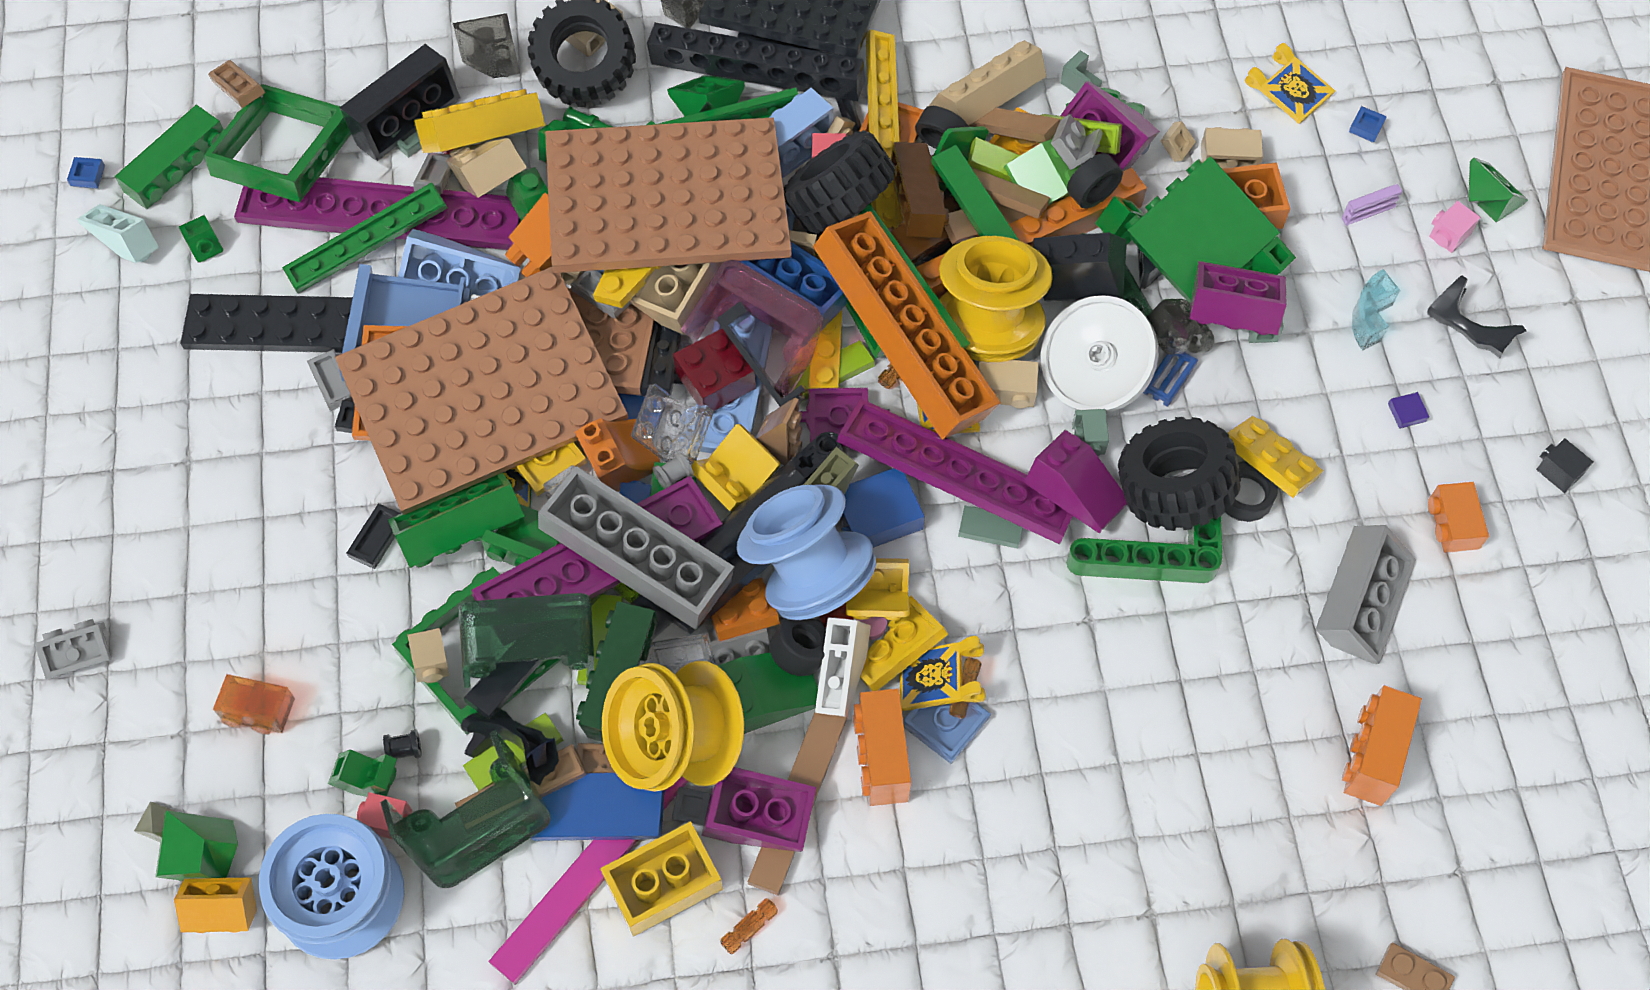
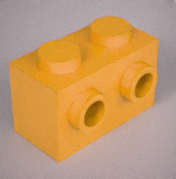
[174,877,257,933]

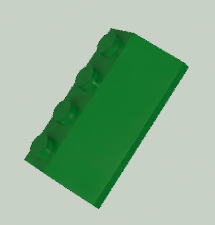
[388,472,525,568]

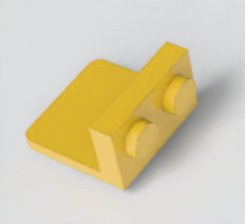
[846,558,910,620]

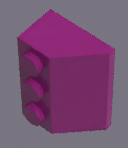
[1190,261,1287,335]

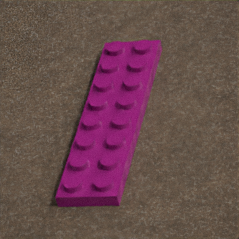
[836,398,1072,544]
[471,476,723,646]

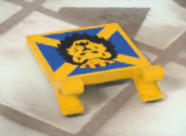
[1245,43,1335,124]
[900,636,986,711]

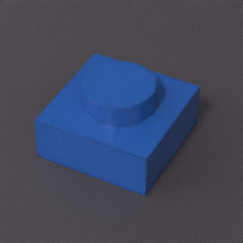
[1349,106,1387,142]
[67,157,105,188]

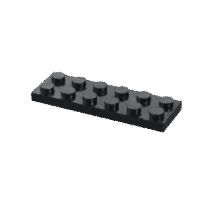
[180,294,353,353]

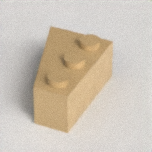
[446,138,527,198]

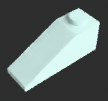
[77,204,159,263]

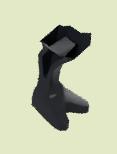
[1427,275,1527,358]
[460,708,559,786]

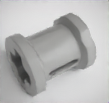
[653,452,694,489]

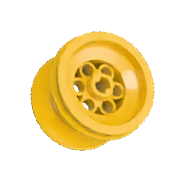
[939,236,1053,362]
[602,661,744,792]
[1195,939,1325,990]

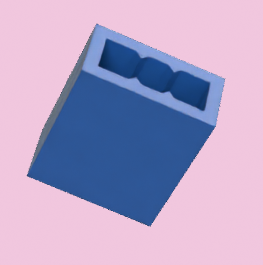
[840,468,925,548]

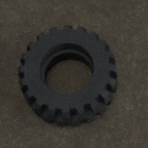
[527,0,636,107]
[783,130,895,234]
[1118,417,1241,531]

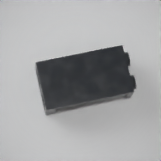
[716,301,808,407]

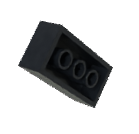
[339,44,460,161]

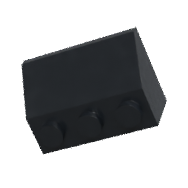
[1033,232,1127,302]

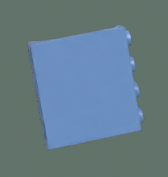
[339,264,471,382]

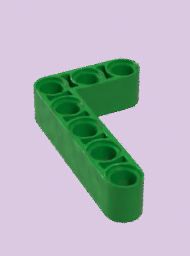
[1066,516,1222,583]

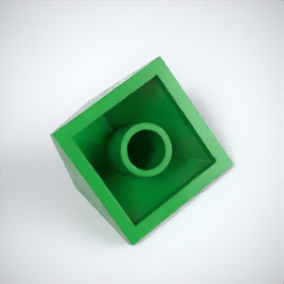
[667,75,745,116]
[1469,157,1528,223]
[155,810,238,881]

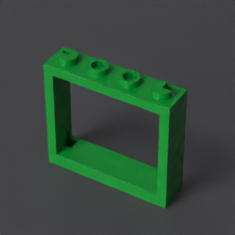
[204,84,351,202]
[392,567,566,736]

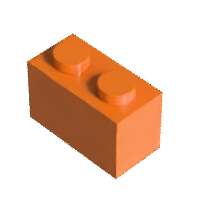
[1428,482,1489,553]

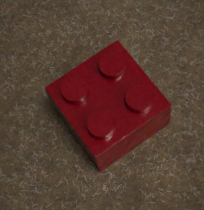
[673,328,756,416]

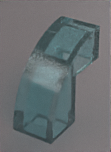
[1352,269,1400,351]

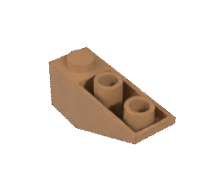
[755,398,803,465]

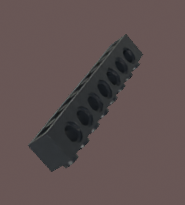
[647,22,865,102]

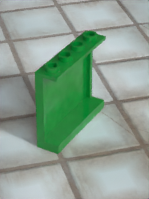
[1121,156,1280,313]

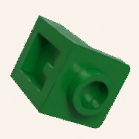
[179,214,223,263]

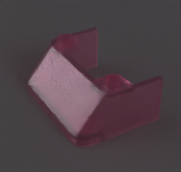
[680,260,823,396]

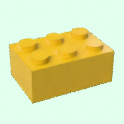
[600,821,723,937]

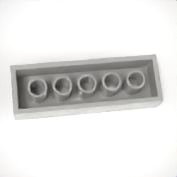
[538,466,734,630]

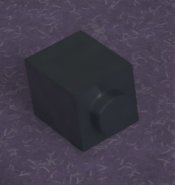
[1536,438,1594,493]

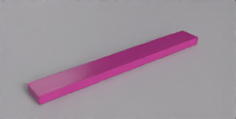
[488,776,689,985]

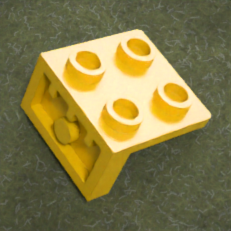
[691,424,780,511]

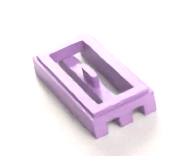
[1342,184,1403,226]

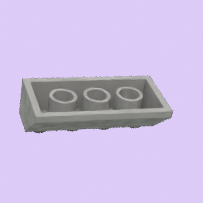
[1315,525,1416,664]

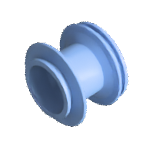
[737,485,876,620]
[259,814,405,960]

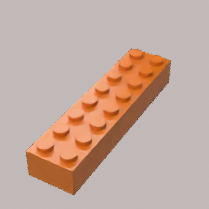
[813,211,1001,440]

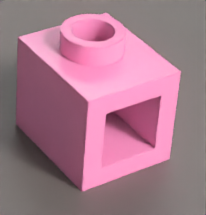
[1429,201,1481,253]

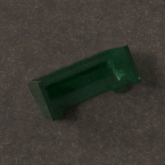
[458,593,594,688]
[380,730,551,888]

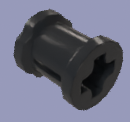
[383,729,422,759]

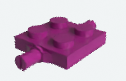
[799,388,890,446]

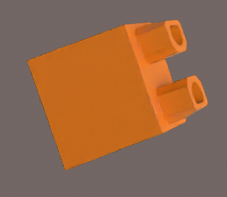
[504,193,552,277]
[575,418,660,492]

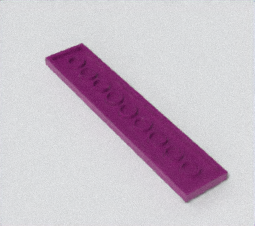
[234,173,521,250]

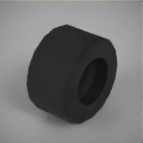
[770,618,826,676]

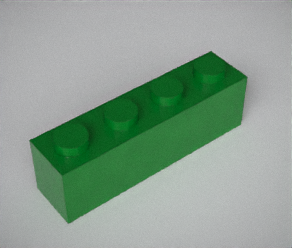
[115,104,224,209]

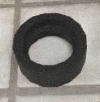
[915,106,969,149]
[1067,153,1123,209]
[1224,461,1278,522]

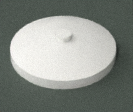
[1041,296,1158,413]

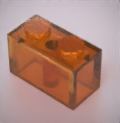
[213,674,295,735]

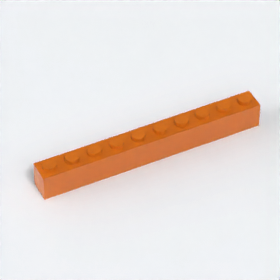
[916,167,1147,300]

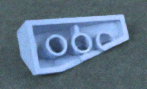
[398,229,521,296]

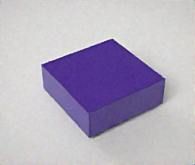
[1388,392,1429,429]

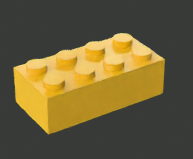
[414,89,545,153]

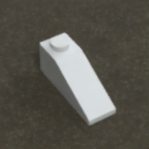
[815,618,871,717]

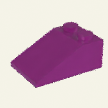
[1060,81,1160,171]
[1024,430,1127,534]
[701,767,816,852]

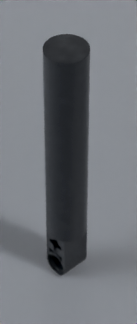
[630,432,844,641]

